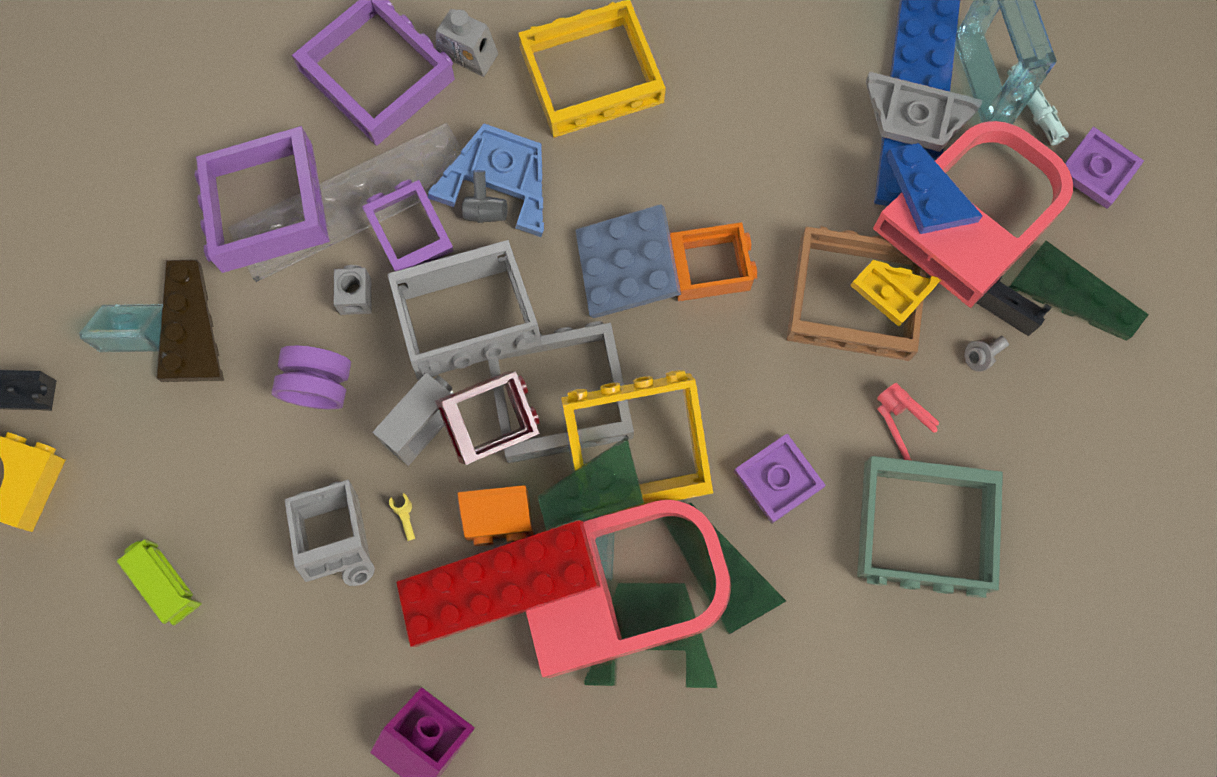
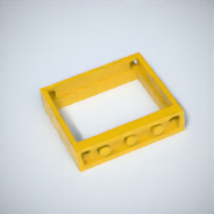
[518,0,666,138]
[561,370,713,519]

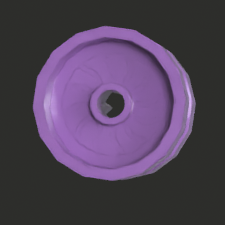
[272,345,351,410]

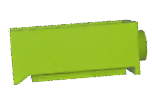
[117,539,202,626]

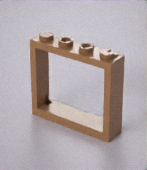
[786,226,926,361]

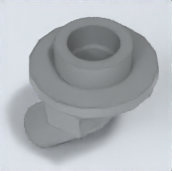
[964,336,1009,372]
[341,562,375,586]

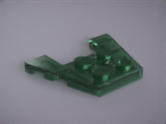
[584,583,718,688]

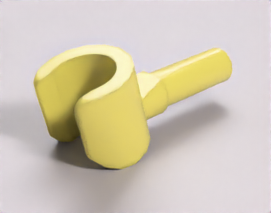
[389,493,415,541]

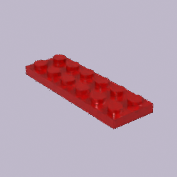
[396,520,601,647]

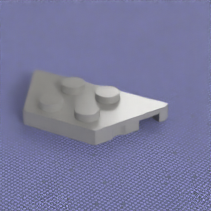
[866,72,983,151]

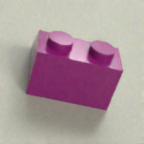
[370,687,475,777]

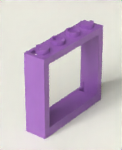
[292,0,455,146]
[195,126,330,273]

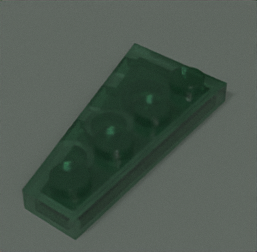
[1008,240,1149,341]
[662,502,786,635]

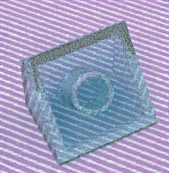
[79,304,163,352]

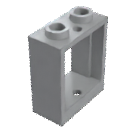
[372,373,453,466]
[285,480,371,582]

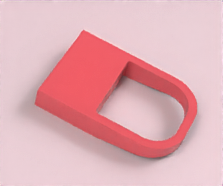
[873,121,1073,308]
[526,500,731,678]

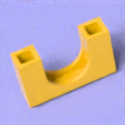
[0,432,66,532]

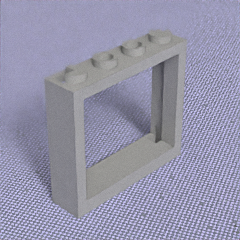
[387,240,542,380]
[488,321,634,464]

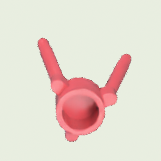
[877,382,939,461]

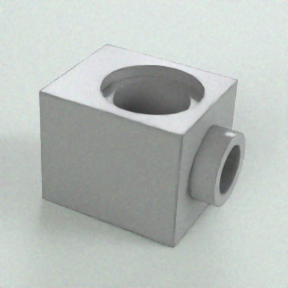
[334,265,372,315]

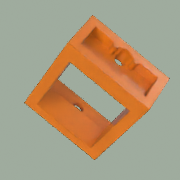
[670,222,757,301]

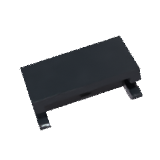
[976,276,1052,336]
[0,370,57,411]

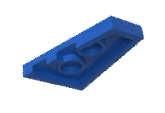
[887,143,983,234]

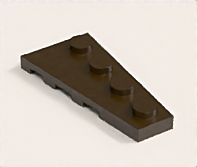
[157,260,224,382]

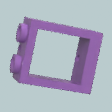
[362,180,453,272]

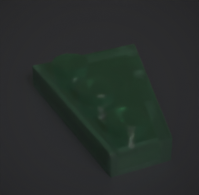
[537,437,644,531]

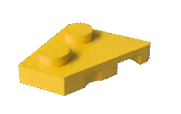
[850,260,941,326]

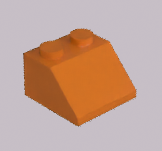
[458,485,533,546]

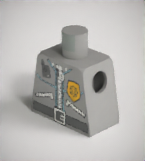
[436,9,498,77]

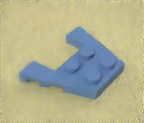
[428,124,544,237]

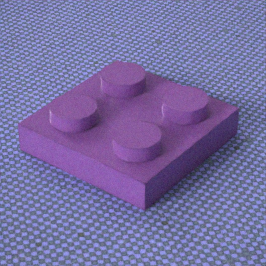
[1065,127,1144,209]
[734,434,826,524]

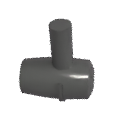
[462,170,508,223]

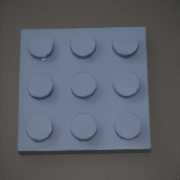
[575,204,681,318]

